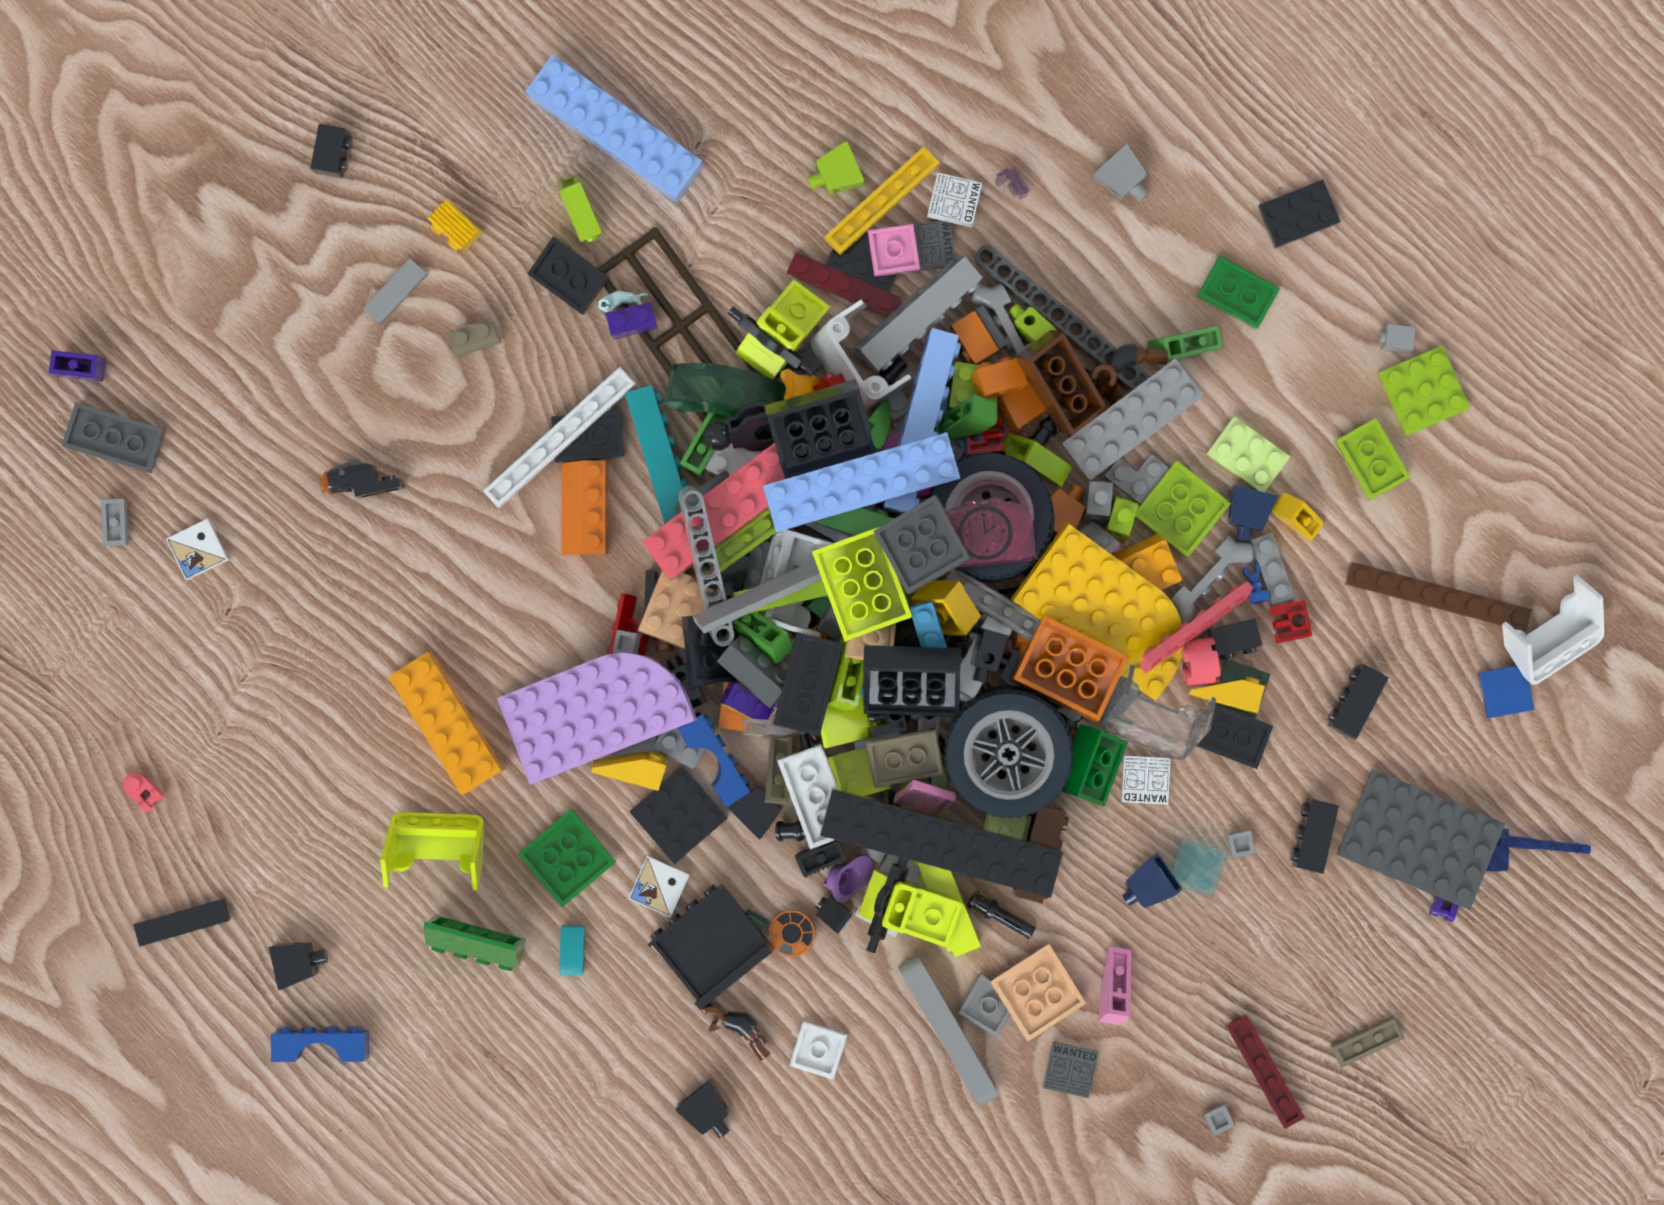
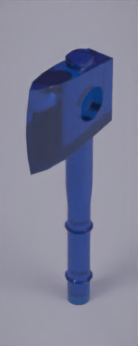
[1486,828,1591,872]

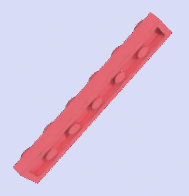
[1140,581,1253,674]

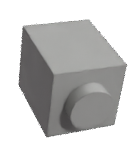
[1378,324,1416,354]

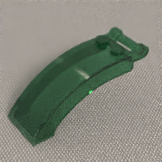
[664,363,786,426]

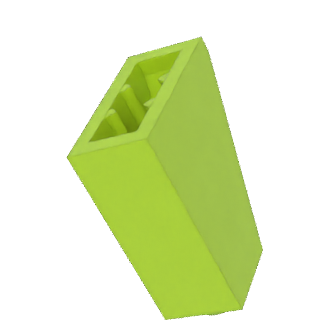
[557,174,602,242]
[1003,433,1072,487]

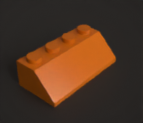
[561,461,608,555]

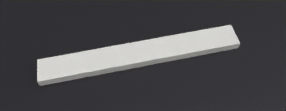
[483,367,636,509]

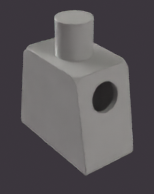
[1092,143,1149,202]
[1083,479,1113,524]

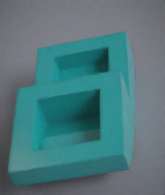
[560,925,585,976]

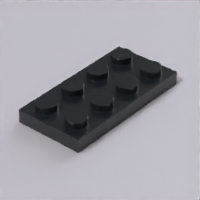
[773,632,843,736]

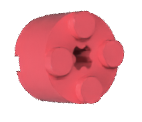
[1181,637,1220,687]

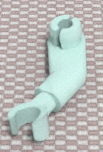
[598,291,649,312]

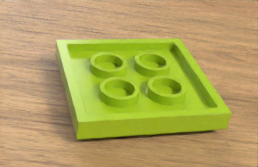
[1377,345,1470,436]
[1135,460,1231,558]

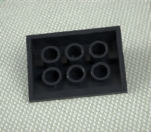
[764,380,876,479]
[863,645,961,716]

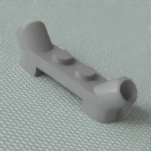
[971,283,1033,380]
[1169,535,1253,624]

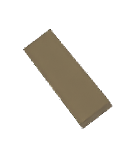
[764,734,794,805]
[1330,1016,1404,1068]

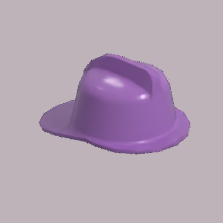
[824,855,873,902]

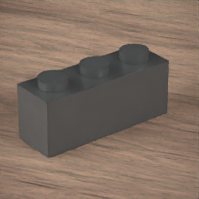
[717,634,786,708]

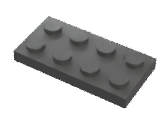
[62,402,165,473]

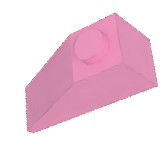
[1098,946,1132,1025]

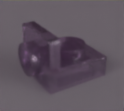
[994,168,1029,200]

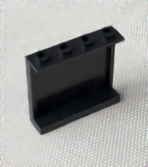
[647,883,775,1010]

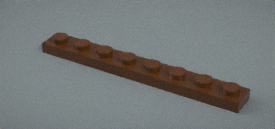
[1345,562,1532,632]

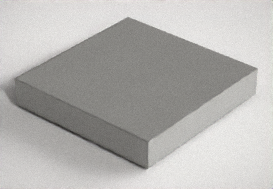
[957,973,1010,1038]

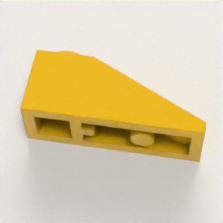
[1187,677,1265,713]
[591,751,666,791]

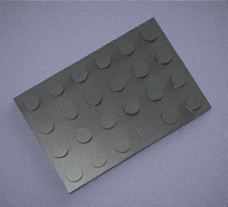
[1337,769,1505,910]

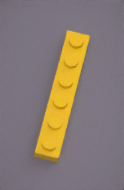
[824,147,940,255]

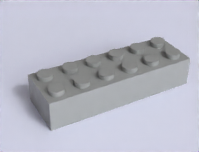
[853,256,983,371]
[1062,357,1204,480]

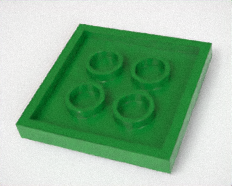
[518,809,616,907]

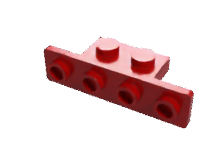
[607,593,649,655]

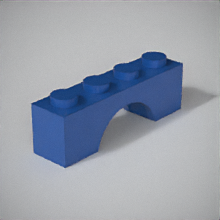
[677,712,750,808]
[271,1026,369,1062]

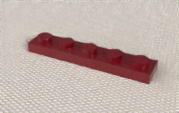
[787,252,901,318]
[1225,1014,1305,1129]

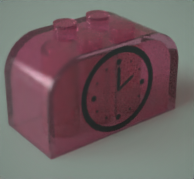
[946,498,1038,569]

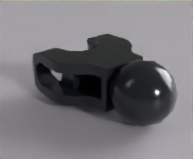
[704,402,774,452]

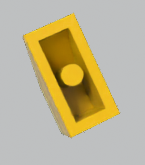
[1272,492,1324,542]

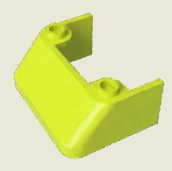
[380,812,484,891]

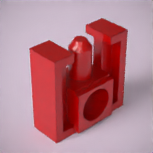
[966,415,1006,457]
[1269,600,1313,644]

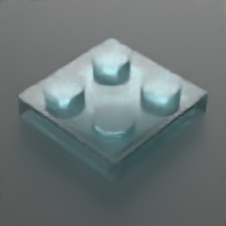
[1171,838,1227,897]

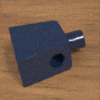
[1228,485,1277,542]
[1123,852,1183,908]

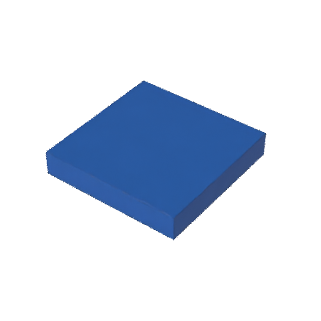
[1478,666,1534,718]

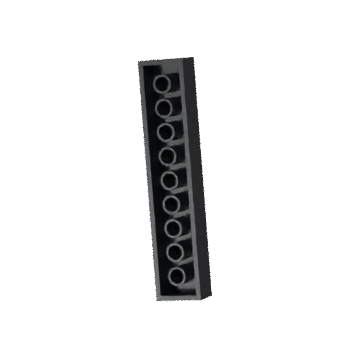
[820,788,1063,898]

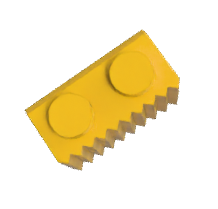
[428,199,483,253]

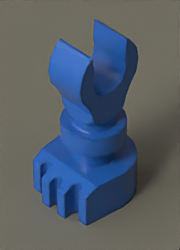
[1243,563,1271,604]

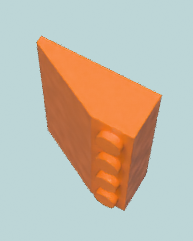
[1010,615,1129,722]

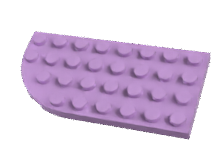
[497,652,697,785]

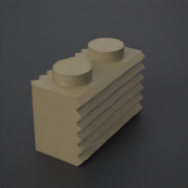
[447,318,501,357]

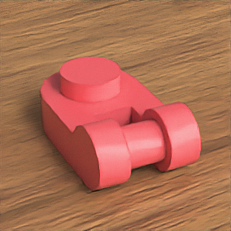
[123,772,165,813]

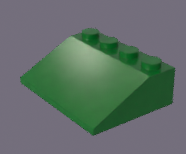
[424,916,526,971]

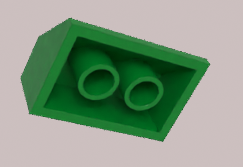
[1062,724,1128,807]

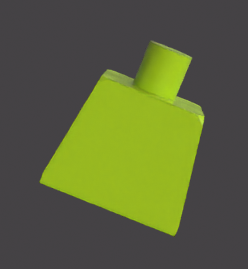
[807,141,865,195]
[1008,304,1057,344]
[1104,495,1139,544]

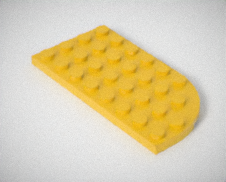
[1011,522,1184,701]

